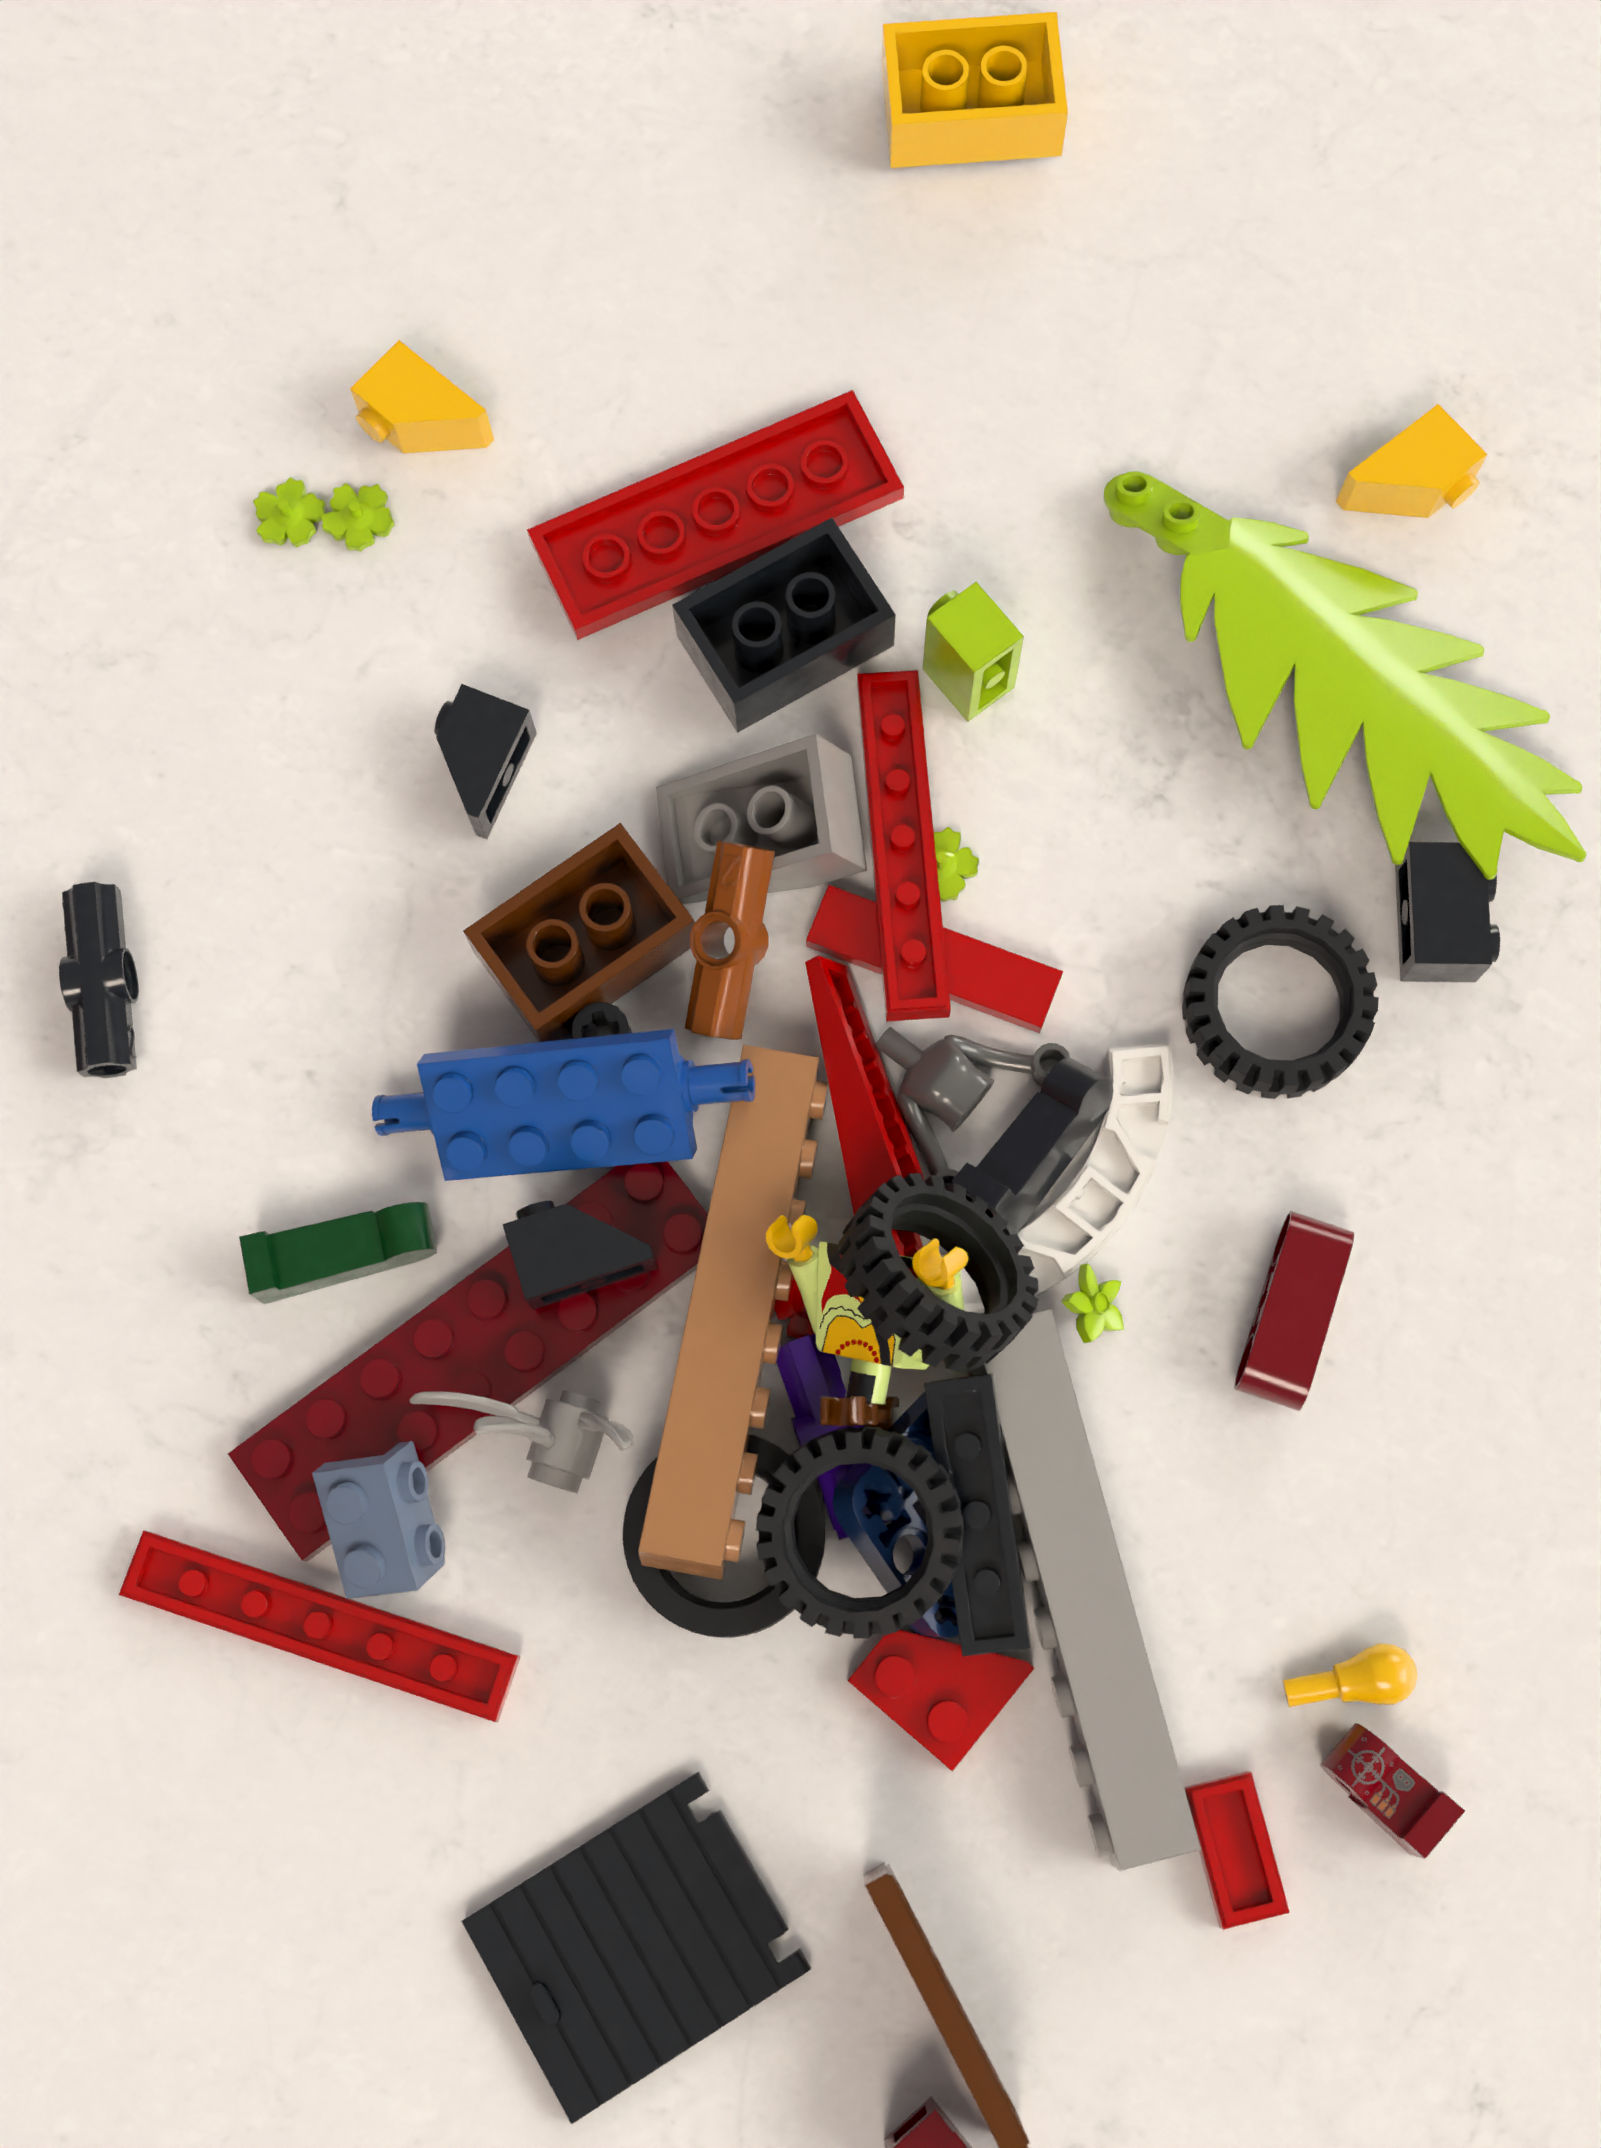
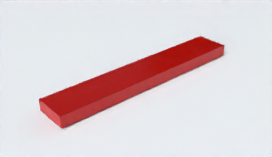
[857,670,951,1022]
[119,1530,521,1722]

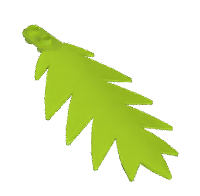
[1104,471,1587,880]

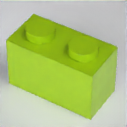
[922,582,1024,722]

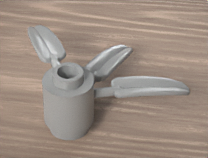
[410,1390,634,1494]

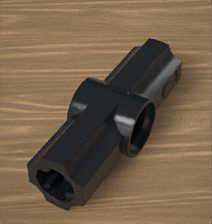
[59,882,139,1078]

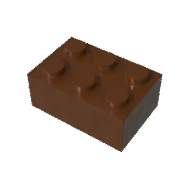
[463,823,695,1042]

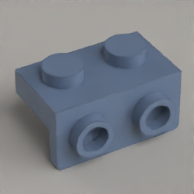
[312,1441,445,1599]

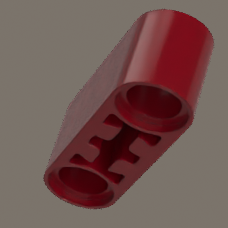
[1234,1211,1354,1411]

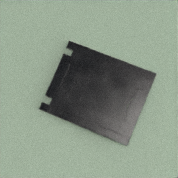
[461,1772,812,2124]

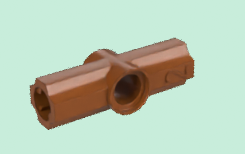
[684,841,775,1040]

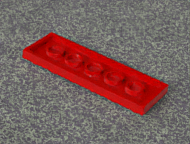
[527,390,904,640]

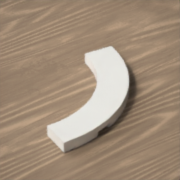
[941,1042,1174,1314]

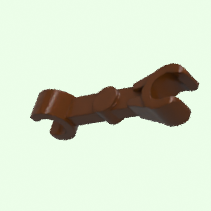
[820,1396,900,1431]

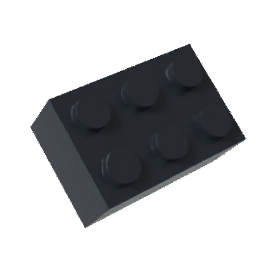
[672,518,896,733]

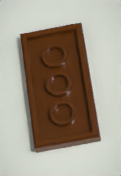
[863,1862,1030,2148]

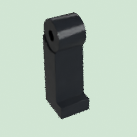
[951,1058,1114,1235]

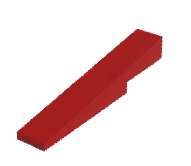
[805,955,925,1258]

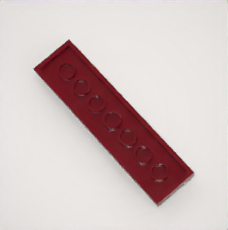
[228,1161,708,1562]

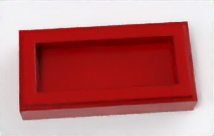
[1184,1771,1290,1930]

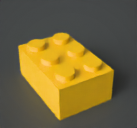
[882,12,1068,168]

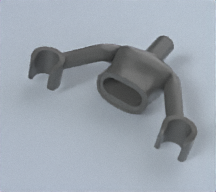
[876,1027,1070,1183]

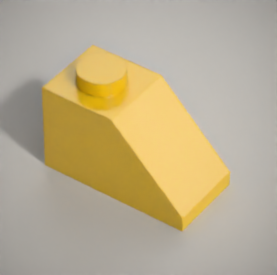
[350,340,494,453]
[1336,404,1488,518]

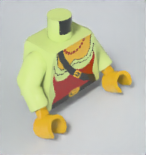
[766,1215,968,1404]

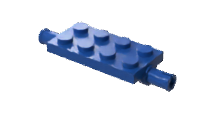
[372,1029,756,1181]

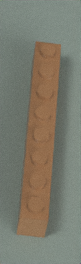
[638,1045,829,1580]

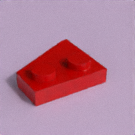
[847,1630,1034,1772]

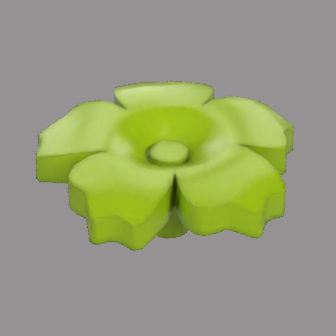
[253,477,325,548]
[321,483,395,552]
[934,827,980,902]

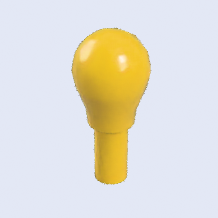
[1282,1643,1418,1707]

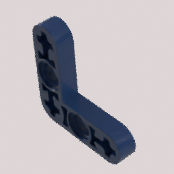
[832,1392,959,1638]

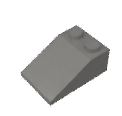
[656,734,867,904]

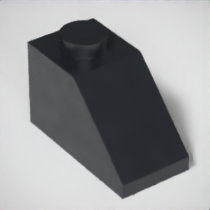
[434,684,537,839]
[502,1201,658,1310]

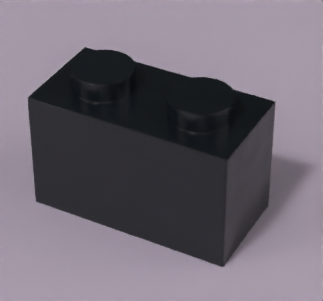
[1395,842,1500,982]

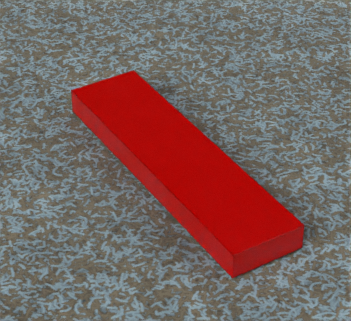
[806,885,1063,1034]

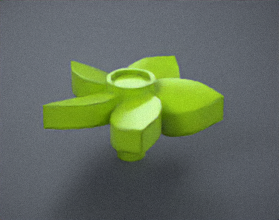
[1061,1263,1124,1343]

